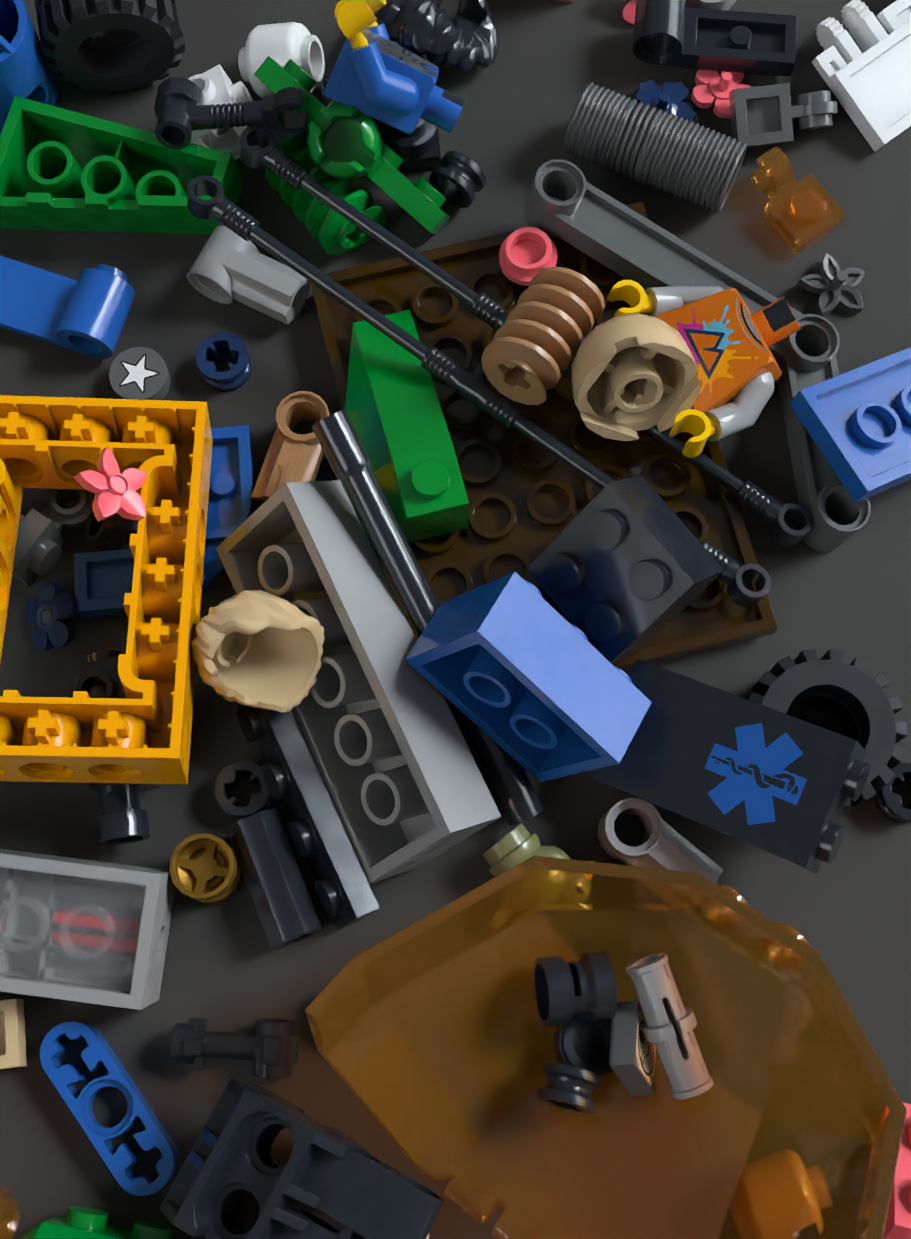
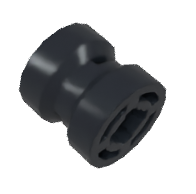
[534,951,617,1027]

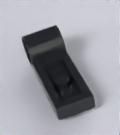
[632,0,797,77]

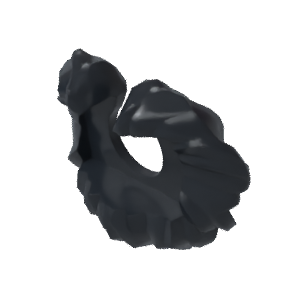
[374,0,499,72]

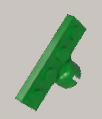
[254,56,450,235]

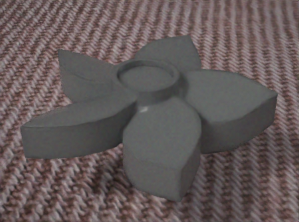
[797,253,865,317]

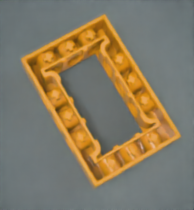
[0,395,213,785]

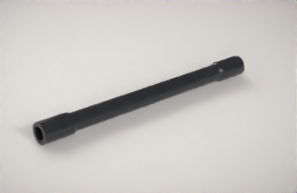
[311,410,543,826]

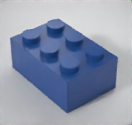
[405,571,652,782]

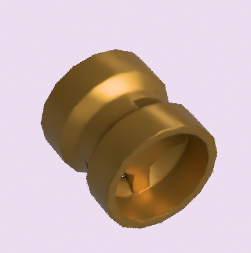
[169,834,243,904]

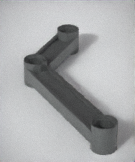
[524,159,871,552]

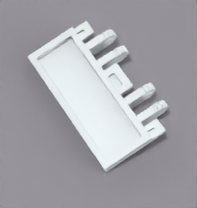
[812,0,911,152]

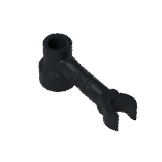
[154,77,308,150]

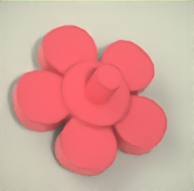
[691,69,751,118]

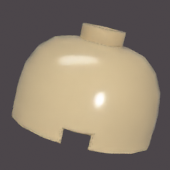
[571,313,700,441]

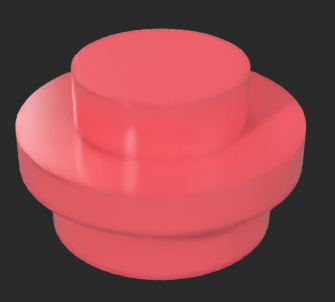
[499,227,557,286]

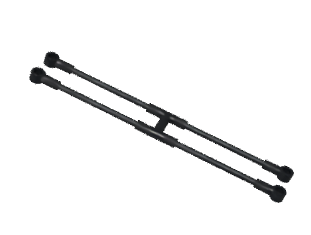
[187,125,813,607]

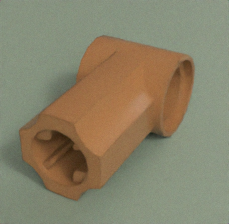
[251,391,330,506]

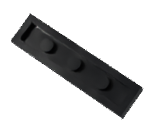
[237,703,380,930]

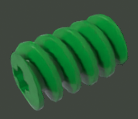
[265,126,386,256]

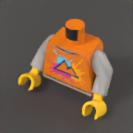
[607,280,801,458]

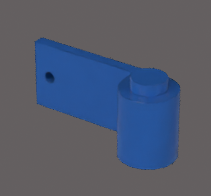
[0,256,136,359]

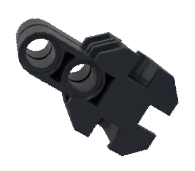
[159,1078,445,1239]

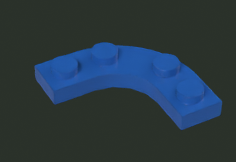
[74,425,255,619]

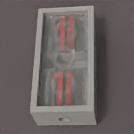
[0,849,176,1010]

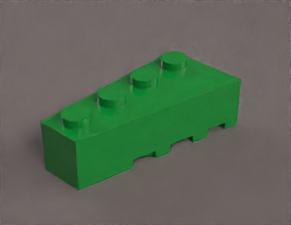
[0,96,245,235]

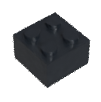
[526,475,724,664]

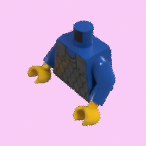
[323,0,465,134]

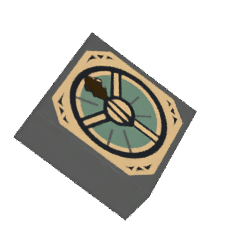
[609,1001,657,1096]

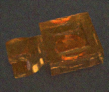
[750,146,846,255]

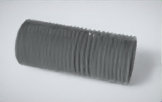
[564,83,747,214]

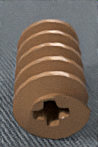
[481,267,605,405]

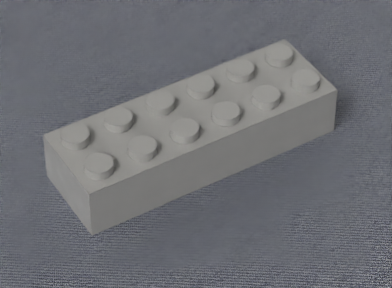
[216,480,502,884]

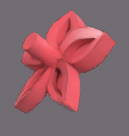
[74,447,147,522]

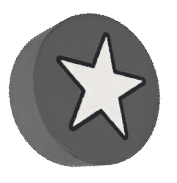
[109,347,171,400]

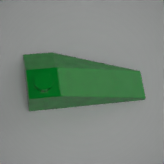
[338,310,469,551]

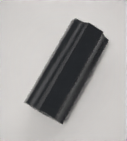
[226,808,324,950]

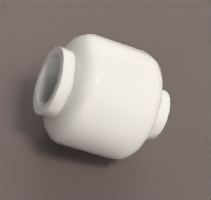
[238,22,325,99]

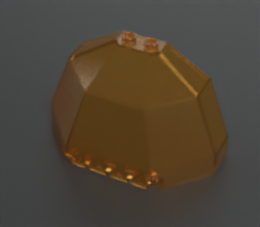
[305,856,907,1239]

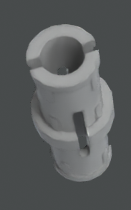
[625,952,714,1100]

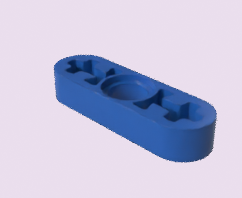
[40,1021,180,1196]

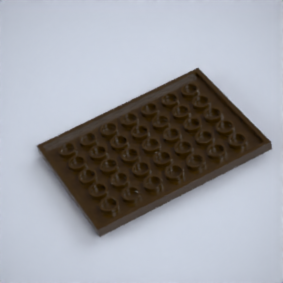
[310,202,778,713]

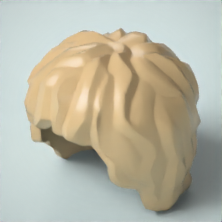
[191,590,325,712]

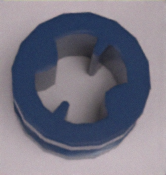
[196,332,252,392]

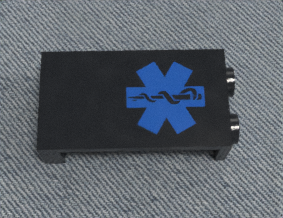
[588,659,870,874]

